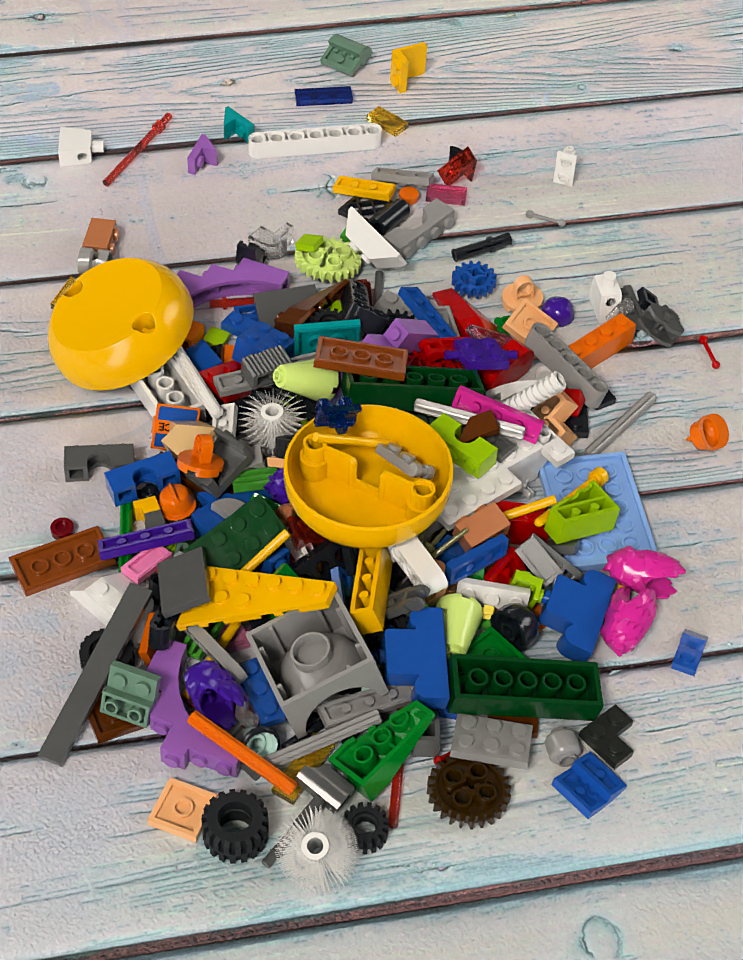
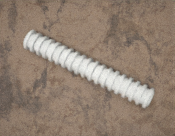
[502,371,566,413]

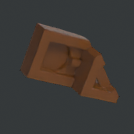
[459,410,499,443]

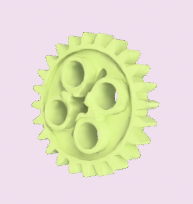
[294,236,362,283]

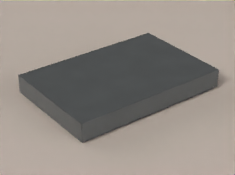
[253,284,317,328]
[157,546,211,618]

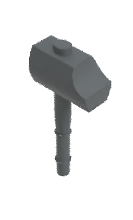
[261,764,355,868]

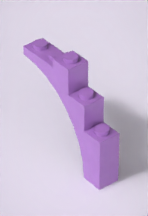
[177,258,289,308]
[325,318,438,406]
[146,640,241,778]

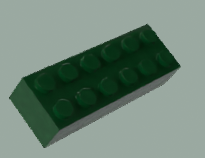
[341,365,485,412]
[447,654,604,721]

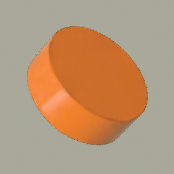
[399,186,419,205]

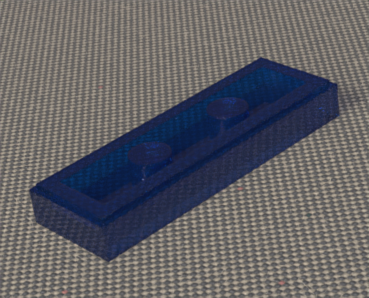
[294,86,353,106]

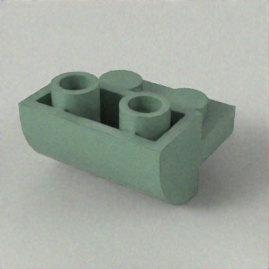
[320,34,373,77]
[100,660,161,728]

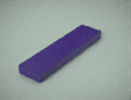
[97,519,195,561]

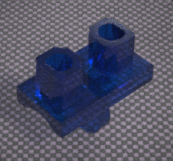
[313,397,362,435]

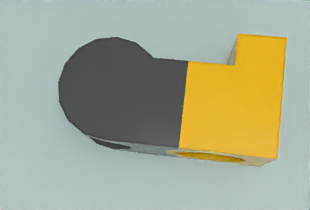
[133,496,165,529]

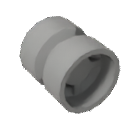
[77,247,113,274]

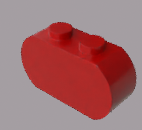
[477,339,534,391]
[496,500,548,545]

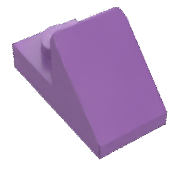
[187,134,217,175]

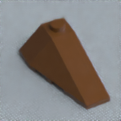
[274,279,349,338]

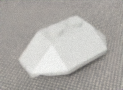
[346,206,407,269]
[69,572,154,650]

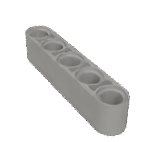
[524,322,609,408]

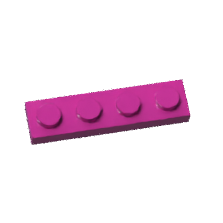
[451,385,545,444]

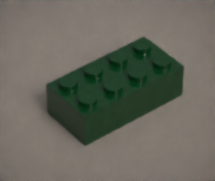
[182,494,287,570]

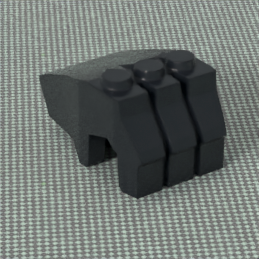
[235,240,267,265]

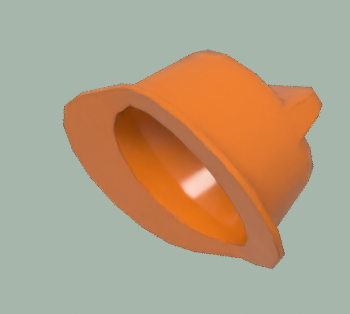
[686,413,729,451]
[157,483,196,521]

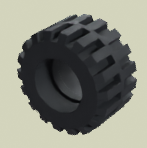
[201,789,269,864]

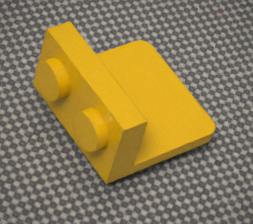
[390,42,427,94]

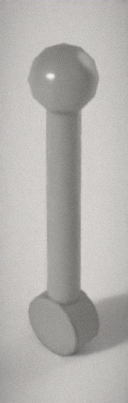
[526,210,566,227]

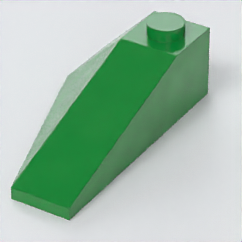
[328,700,436,802]

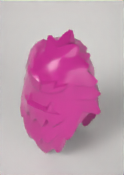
[603,546,686,599]
[600,587,657,657]

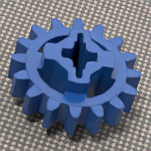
[451,260,497,299]

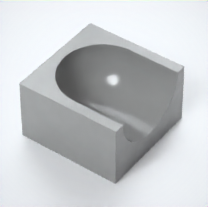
[245,591,389,739]

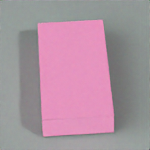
[121,546,172,585]

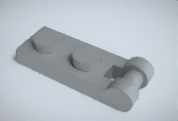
[375,442,435,480]

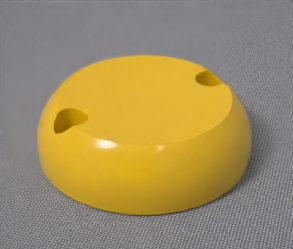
[48,257,194,390]
[283,405,453,549]

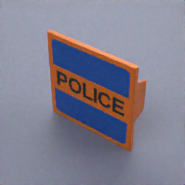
[150,403,200,450]

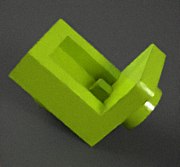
[509,569,545,609]

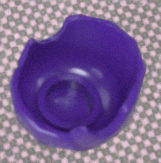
[542,296,574,327]

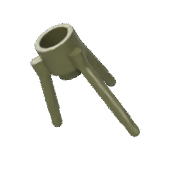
[417,528,468,559]

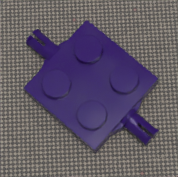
[444,337,518,370]

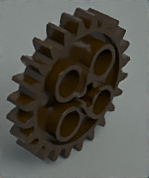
[426,755,512,830]

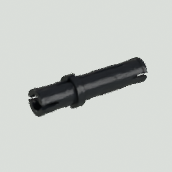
[451,232,512,262]

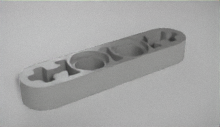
[184,625,248,684]

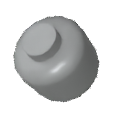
[545,727,581,767]

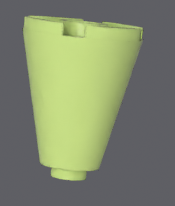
[273,359,339,403]
[435,593,483,660]

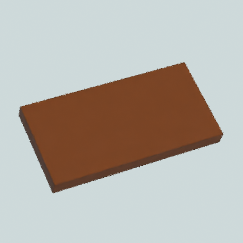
[313,336,408,381]
[8,526,116,597]

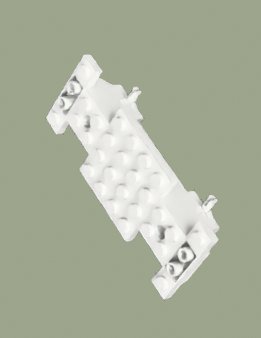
[386,410,575,563]

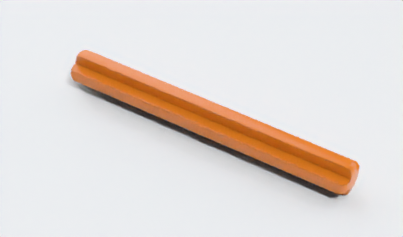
[187,711,297,795]

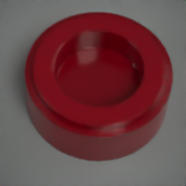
[50,518,75,540]

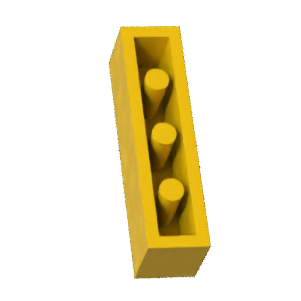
[349,548,393,635]

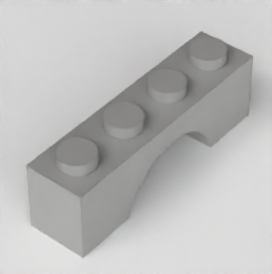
[383,198,455,260]

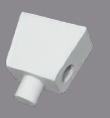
[58,127,104,167]
[588,271,622,324]

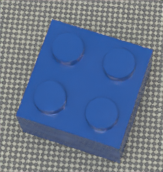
[232,321,294,363]

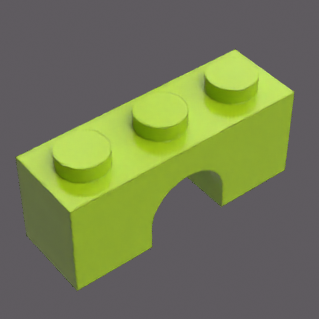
[430,413,498,479]

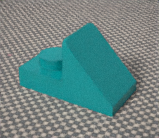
[224,106,254,142]

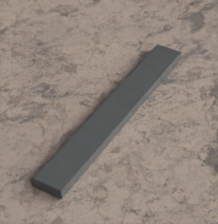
[38,582,153,767]

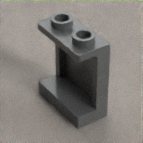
[182,427,254,499]

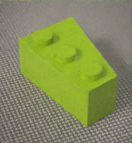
[544,480,620,544]

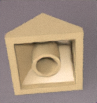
[161,421,215,459]

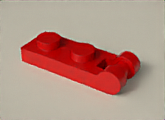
[418,336,474,363]

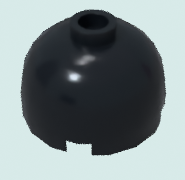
[490,603,539,652]

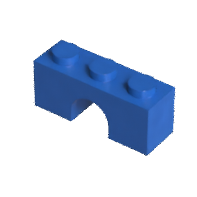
[104,451,181,507]

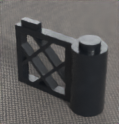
[338,196,410,237]

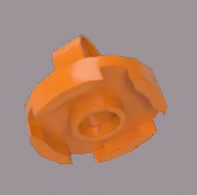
[177,434,224,478]

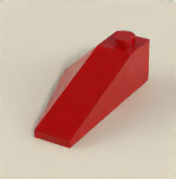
[432,288,504,344]

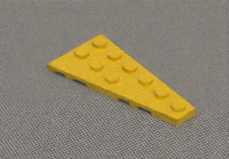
[176,566,338,631]

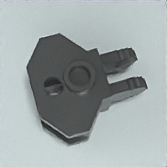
[637,303,685,347]

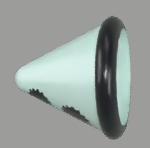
[241,726,280,757]

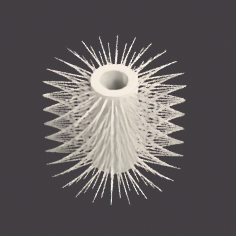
[238,388,306,457]
[275,805,360,896]

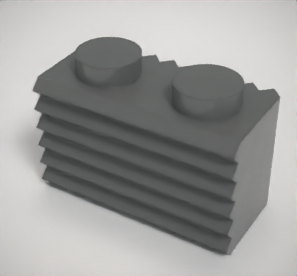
[241,345,293,390]

